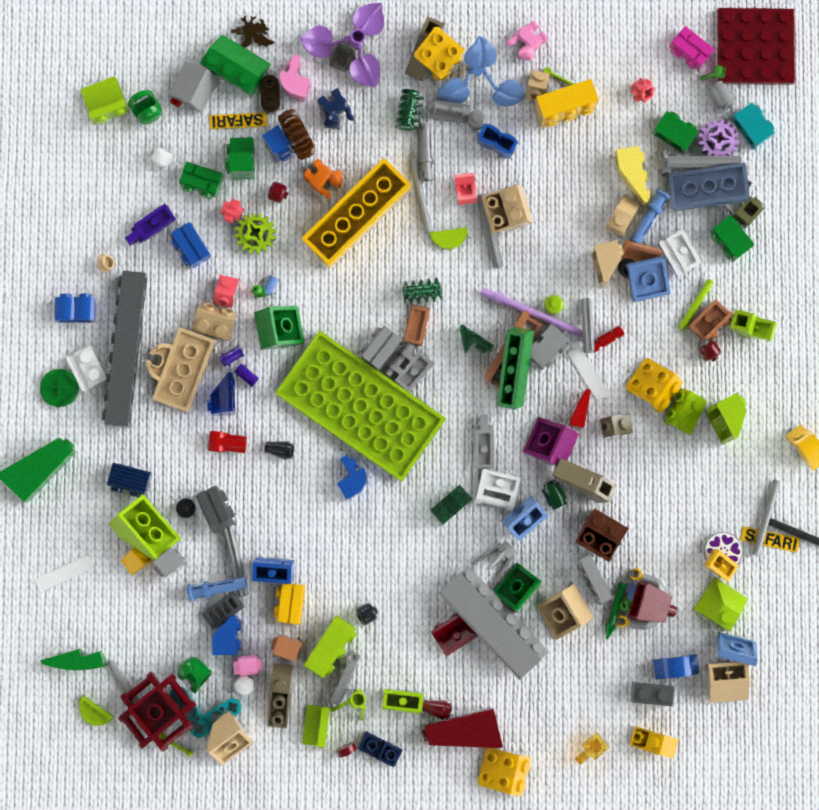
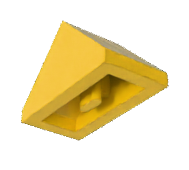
[703,549,739,582]

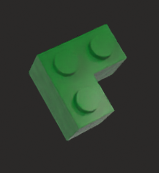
[225,137,255,180]

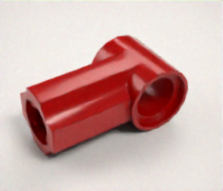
[207,431,247,453]

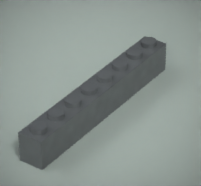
[102,271,148,428]

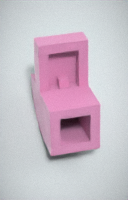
[280,55,311,102]

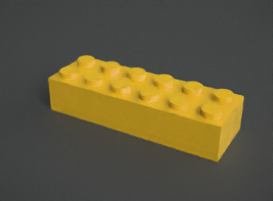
[301,158,411,269]

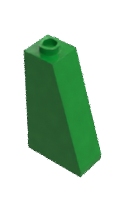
[0,438,76,503]

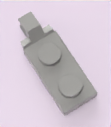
[474,415,494,469]
[330,651,361,705]

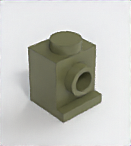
[732,196,765,228]

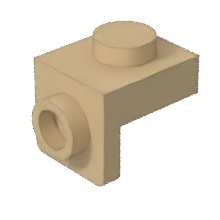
[525,70,550,101]

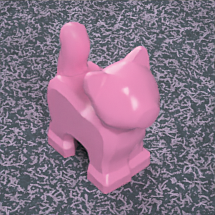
[506,21,548,61]

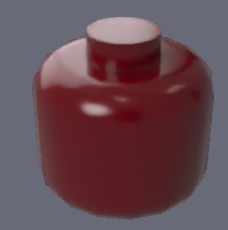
[268,182,289,203]
[699,341,721,362]

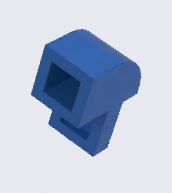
[337,455,367,501]
[653,654,699,679]

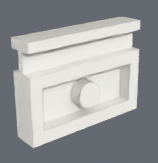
[658,229,702,277]
[66,345,107,392]

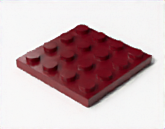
[717,8,795,85]

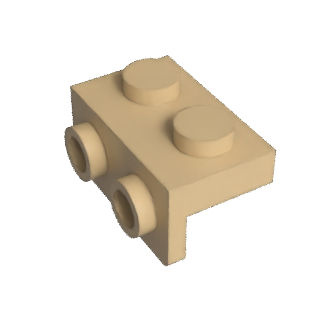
[192,303,238,341]

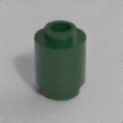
[542,480,567,510]

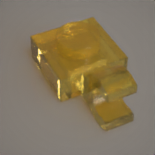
[574,732,610,765]

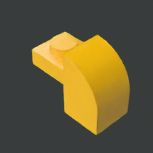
[785,424,819,471]

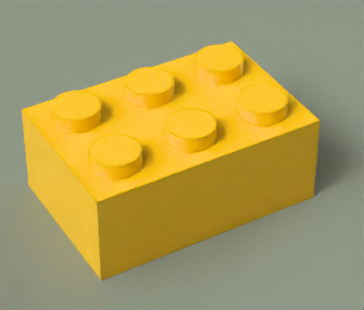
[534,79,599,128]

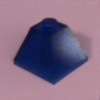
[207,372,236,416]

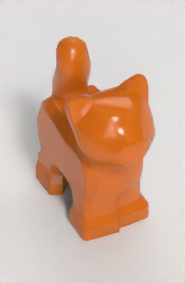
[303,158,343,199]

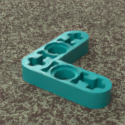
[170,686,242,738]

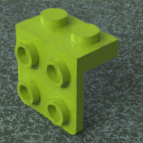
[81,77,129,125]

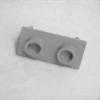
[429,99,470,124]

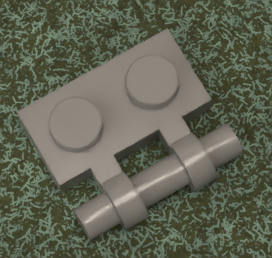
[384,343,434,393]

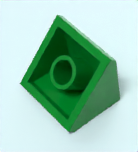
[493,563,542,612]

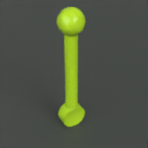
[544,67,576,86]
[159,733,193,757]

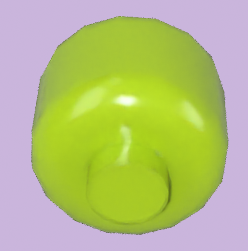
[544,295,564,315]

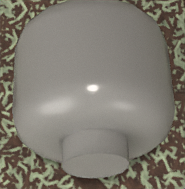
[467,110,486,131]

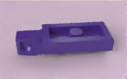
[125,204,177,246]

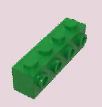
[497,327,534,410]

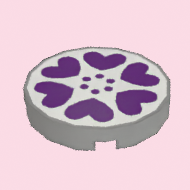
[703,532,743,565]

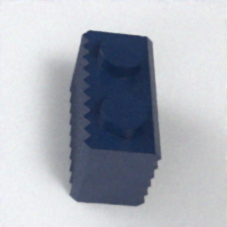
[107,462,152,498]

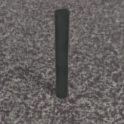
[768,518,819,546]

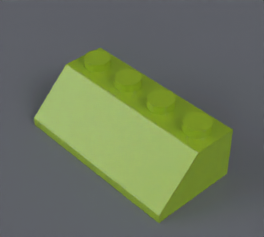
[705,392,747,445]

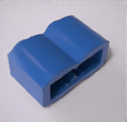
[477,124,518,159]
[55,294,96,323]

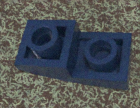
[357,731,403,767]

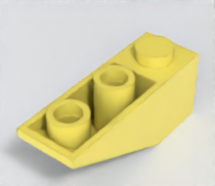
[615,146,650,206]

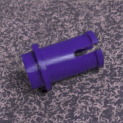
[219,345,245,367]
[234,364,259,387]

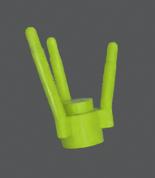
[330,689,366,721]

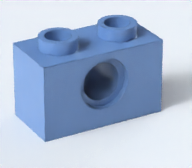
[501,496,548,541]

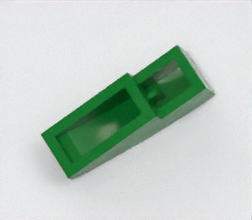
[41,649,107,670]

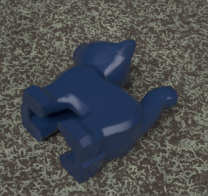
[317,88,355,129]

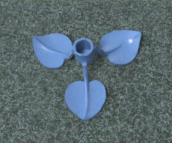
[436,36,525,107]

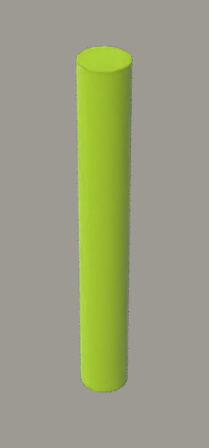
[678,279,714,331]

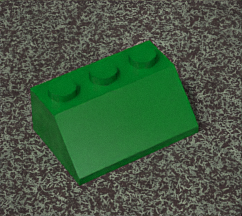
[200,35,271,97]

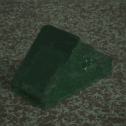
[459,324,494,356]

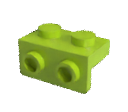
[664,389,707,435]

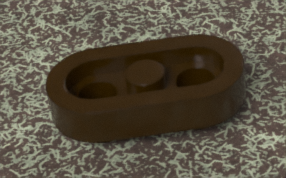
[260,75,280,114]

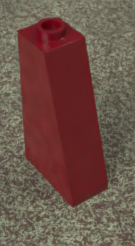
[422,708,503,748]

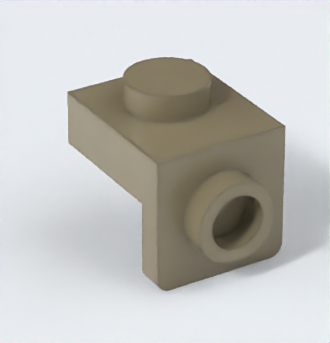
[600,414,633,438]

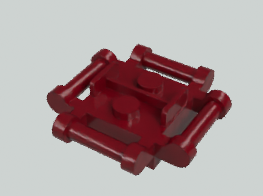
[118,671,197,752]

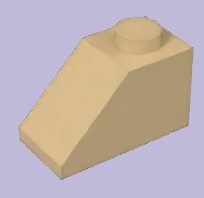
[605,195,640,238]

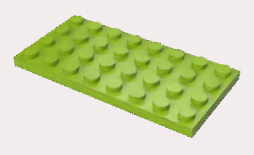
[275,330,446,482]

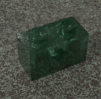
[430,484,472,526]

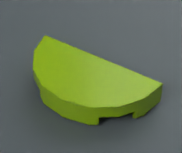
[430,227,468,250]
[79,695,115,726]

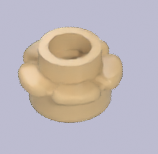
[97,254,115,273]

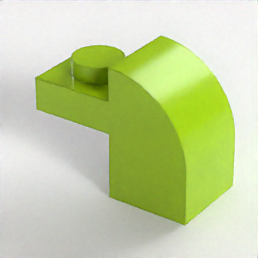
[730,309,777,342]

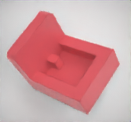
[455,173,477,205]
[214,275,239,308]

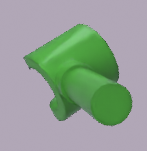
[700,65,726,81]

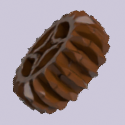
[278,109,316,160]

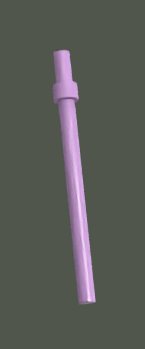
[480,287,583,338]

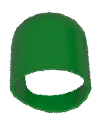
[128,90,162,125]
[177,657,212,694]

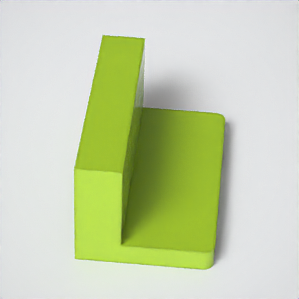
[302,705,330,748]

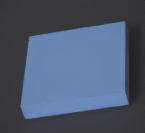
[626,256,671,302]
[716,632,758,666]

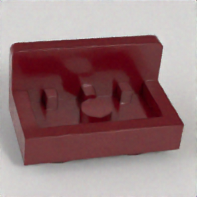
[431,613,478,657]

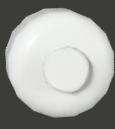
[151,147,173,168]
[235,676,255,695]

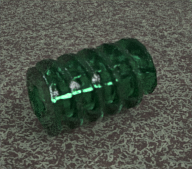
[395,89,424,131]
[402,277,443,305]

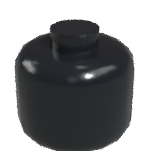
[356,603,378,625]

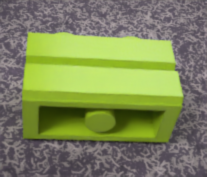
[382,688,424,713]

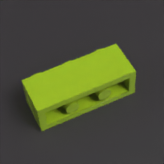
[304,615,357,678]

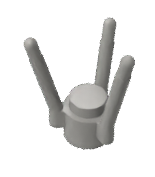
[472,541,516,590]

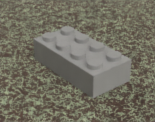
[577,554,613,604]

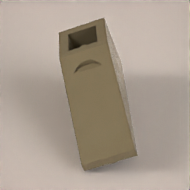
[405,16,445,81]
[552,458,617,503]
[268,663,293,728]

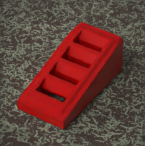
[568,389,591,429]

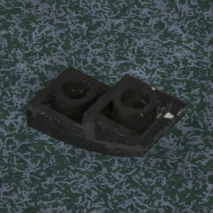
[329,30,358,72]

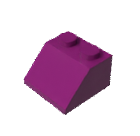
[523,417,579,467]

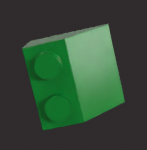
[254,306,304,350]

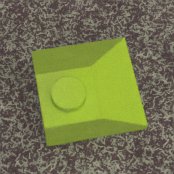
[693,577,748,631]

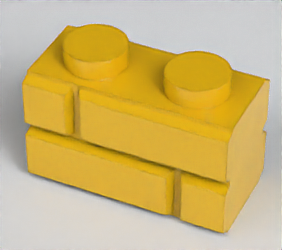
[274,584,306,624]

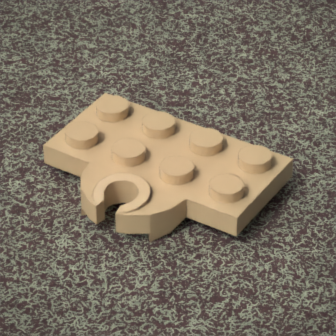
[146,327,216,413]

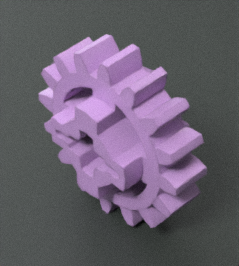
[697,119,740,156]

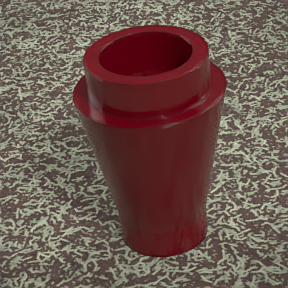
[422,700,452,720]

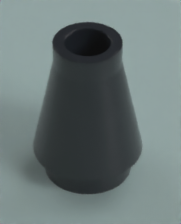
[264,441,294,460]

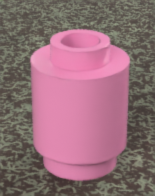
[233,654,263,676]

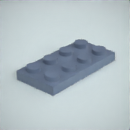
[669,163,750,211]

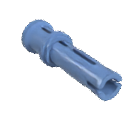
[629,189,671,244]
[187,576,248,602]

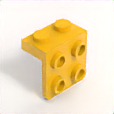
[414,27,465,81]
[626,358,683,414]
[478,748,531,796]

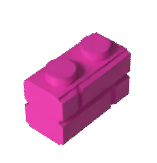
[669,26,715,71]

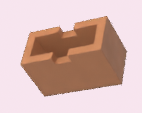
[271,635,303,662]

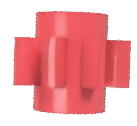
[630,78,655,103]
[220,198,244,224]

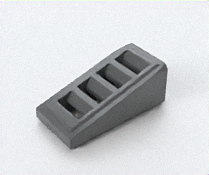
[202,591,244,630]

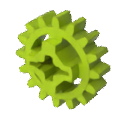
[235,213,277,255]

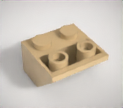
[482,184,534,234]
[705,661,750,703]

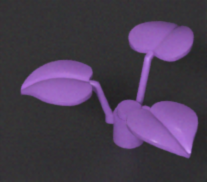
[300,3,384,88]

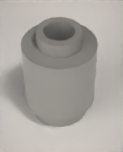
[709,81,735,110]

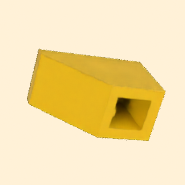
[120,548,154,576]
[629,726,679,758]

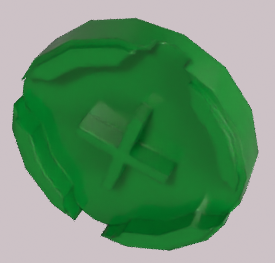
[40,369,79,408]

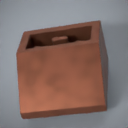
[575,508,629,562]

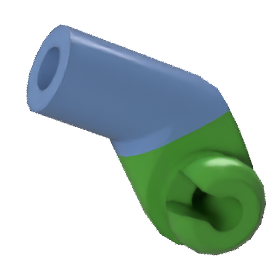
[252,275,279,298]
[620,584,636,612]

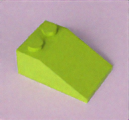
[108,495,181,561]

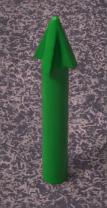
[605,582,627,640]

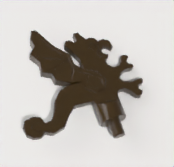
[231,15,275,48]

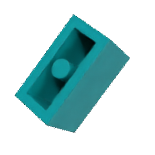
[731,102,775,150]

